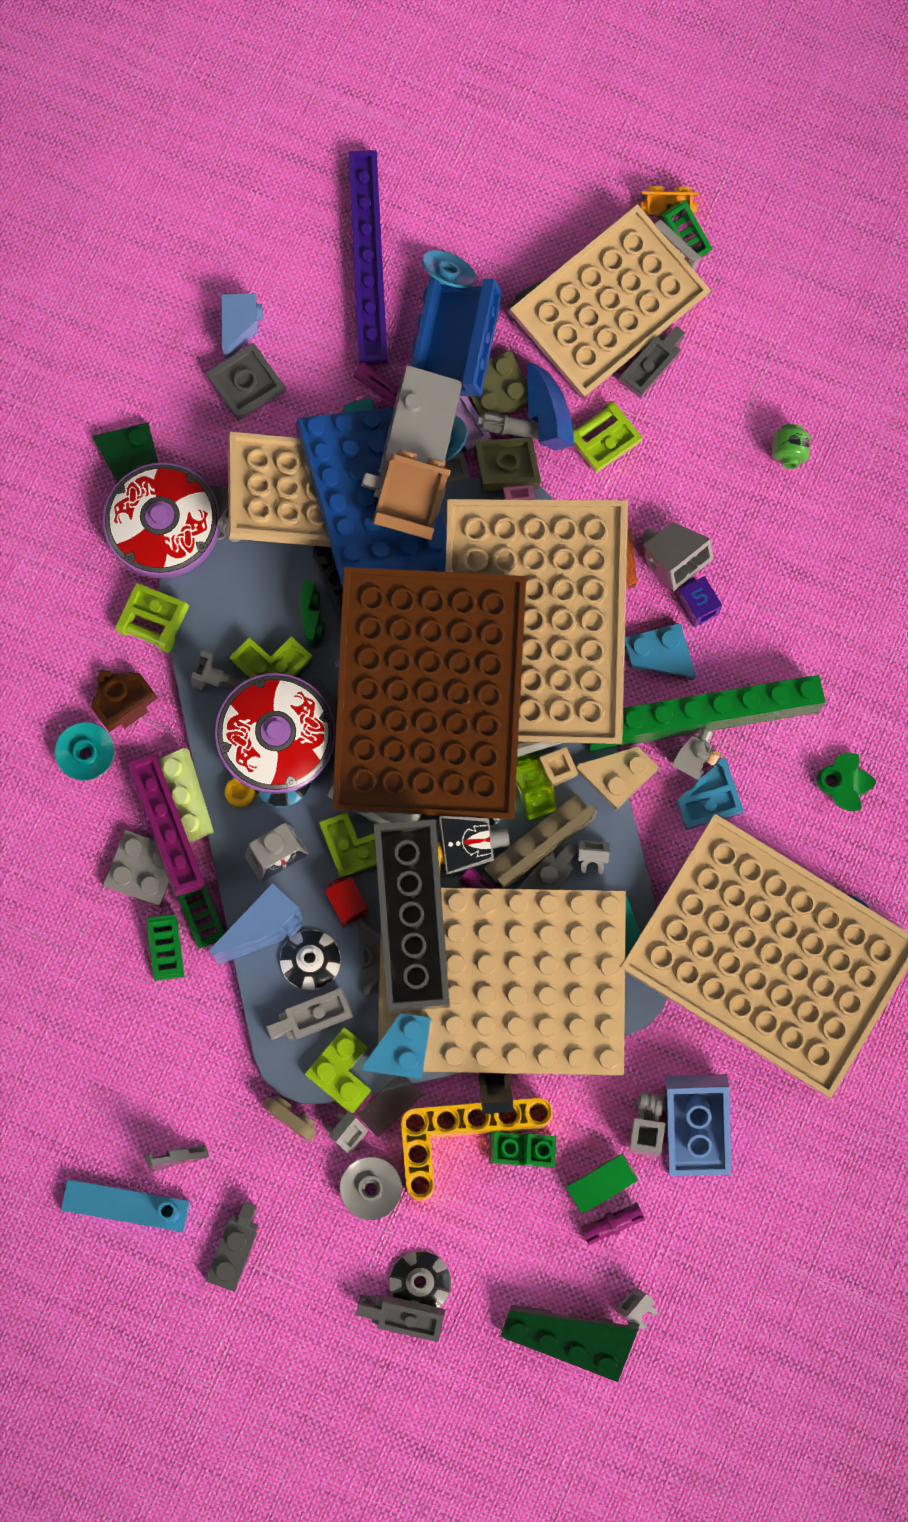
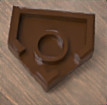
[91,670,158,732]

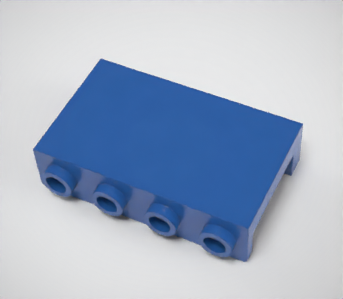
[411,278,503,397]

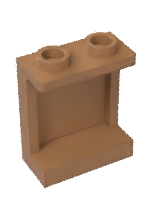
[372,449,451,540]

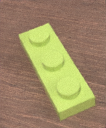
[159,748,214,843]

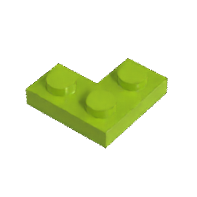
[229,636,313,679]
[319,812,377,878]
[305,1027,372,1115]

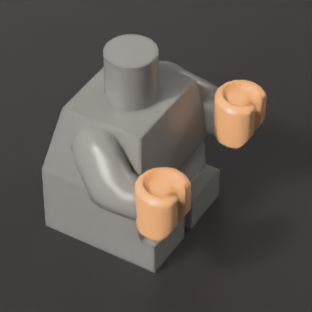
[672,727,722,780]

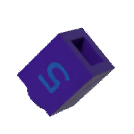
[677,576,722,627]

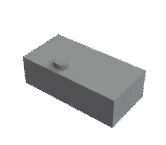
[378,365,462,477]

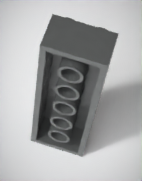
[374,819,450,1012]

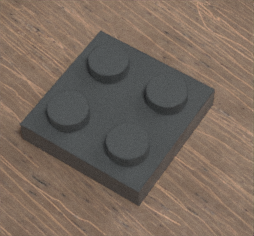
[206,343,286,421]

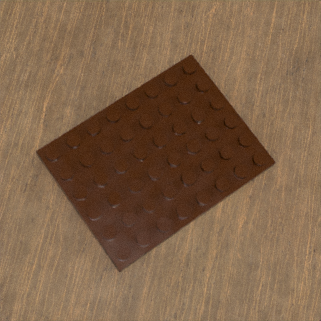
[332,567,527,819]

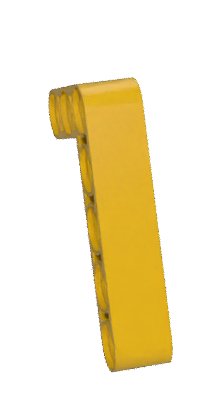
[401,1098,553,1201]

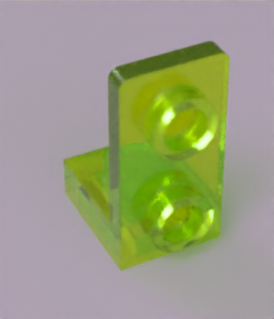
[516,752,556,820]

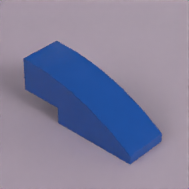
[527,363,574,451]

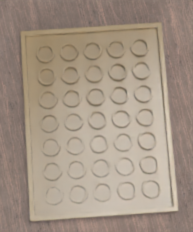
[446,499,628,744]
[621,814,908,1099]
[378,888,626,1076]

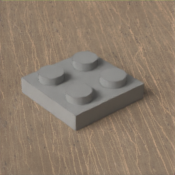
[103,830,170,908]

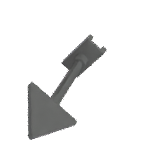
[191,650,338,739]

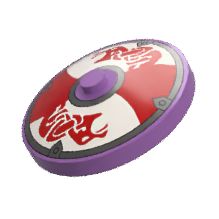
[103,463,221,578]
[215,673,336,794]

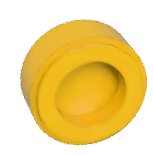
[225,778,255,808]

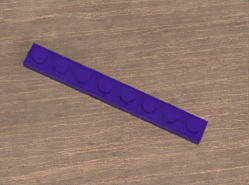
[349,150,388,365]

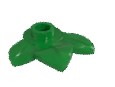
[816,753,876,812]

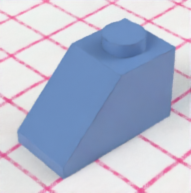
[221,293,263,359]

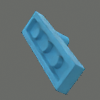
[61,1179,190,1233]

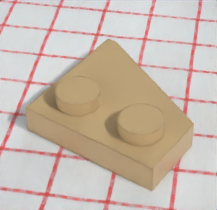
[576,746,659,810]

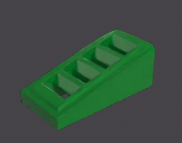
[657,200,713,257]
[177,882,225,949]
[146,915,185,981]

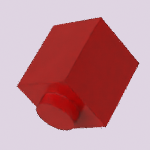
[325,877,369,928]

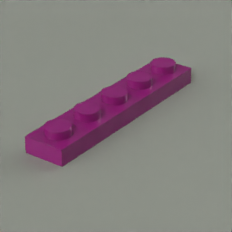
[127,755,205,896]

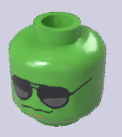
[772,424,810,469]

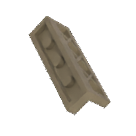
[483,793,597,889]

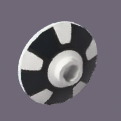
[280,930,341,990]

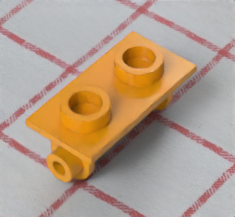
[640,186,699,215]

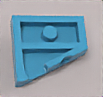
[625,624,696,680]
[677,757,744,830]
[362,1013,431,1080]

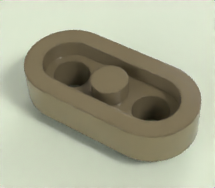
[261,1095,318,1142]

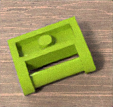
[573,401,643,473]
[116,583,190,653]

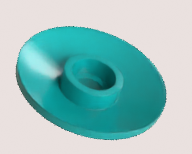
[55,722,115,781]

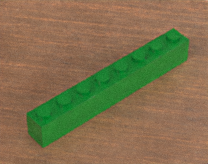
[587,675,826,752]

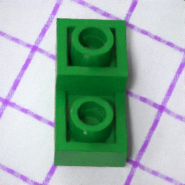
[301,579,325,648]
[489,1132,557,1168]
[566,1153,639,1214]

